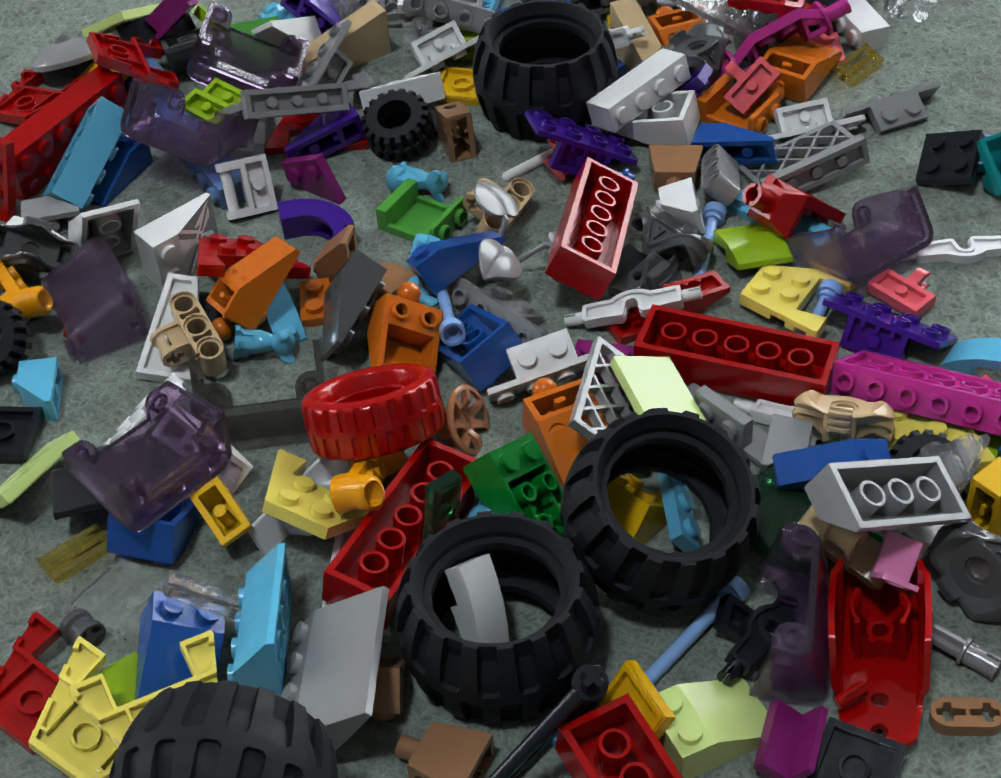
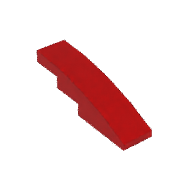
[605,270,731,345]

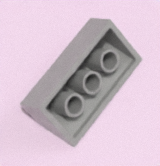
[804,456,972,532]

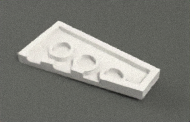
[136,273,199,386]

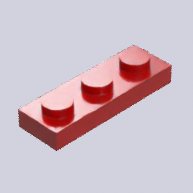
[0,137,17,223]

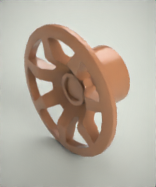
[437,384,490,456]

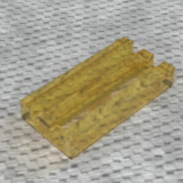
[832,43,885,87]
[37,523,109,585]

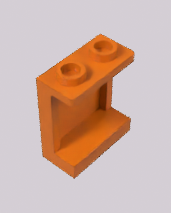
[697,73,782,134]

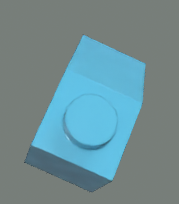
[12,357,64,422]

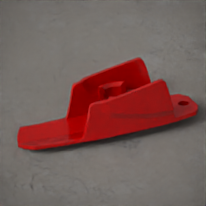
[828,531,933,749]

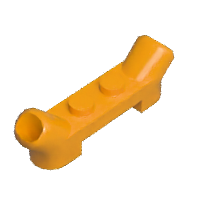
[0,260,53,320]
[330,450,406,514]

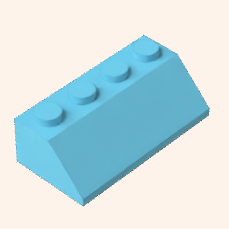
[42,96,131,210]
[227,543,293,697]

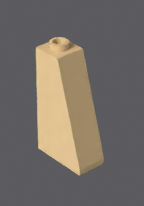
[296,0,391,78]
[610,0,661,70]

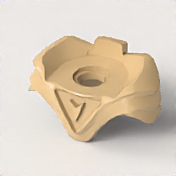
[791,390,895,444]

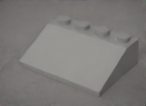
[281,586,389,751]

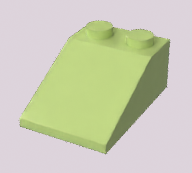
[658,678,767,778]

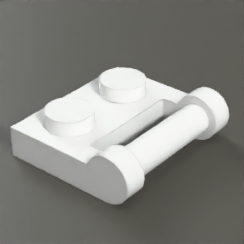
[215,154,278,220]

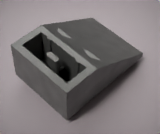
[321,249,387,360]

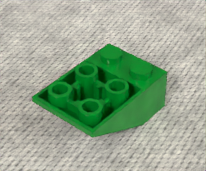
[463,432,564,535]

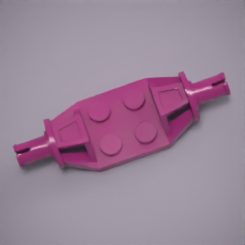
[708,0,852,86]

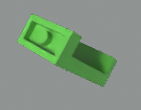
[376,178,468,242]

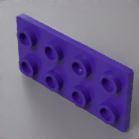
[524,109,638,176]
[822,291,958,359]

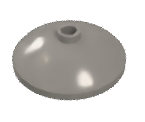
[31,34,93,72]

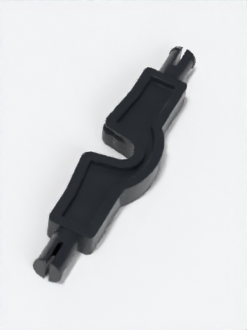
[717,576,816,686]

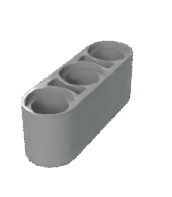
[701,144,741,207]

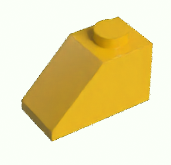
[189,476,253,549]

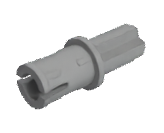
[932,624,1001,681]

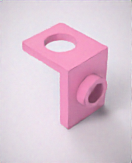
[869,530,923,593]

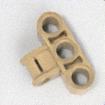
[462,177,534,237]
[150,291,227,377]
[792,505,885,592]

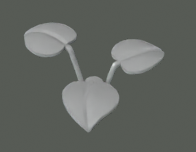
[474,182,557,281]

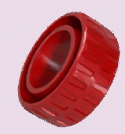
[301,363,445,461]

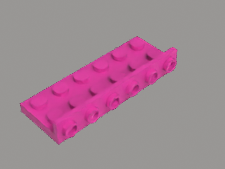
[830,350,1001,436]

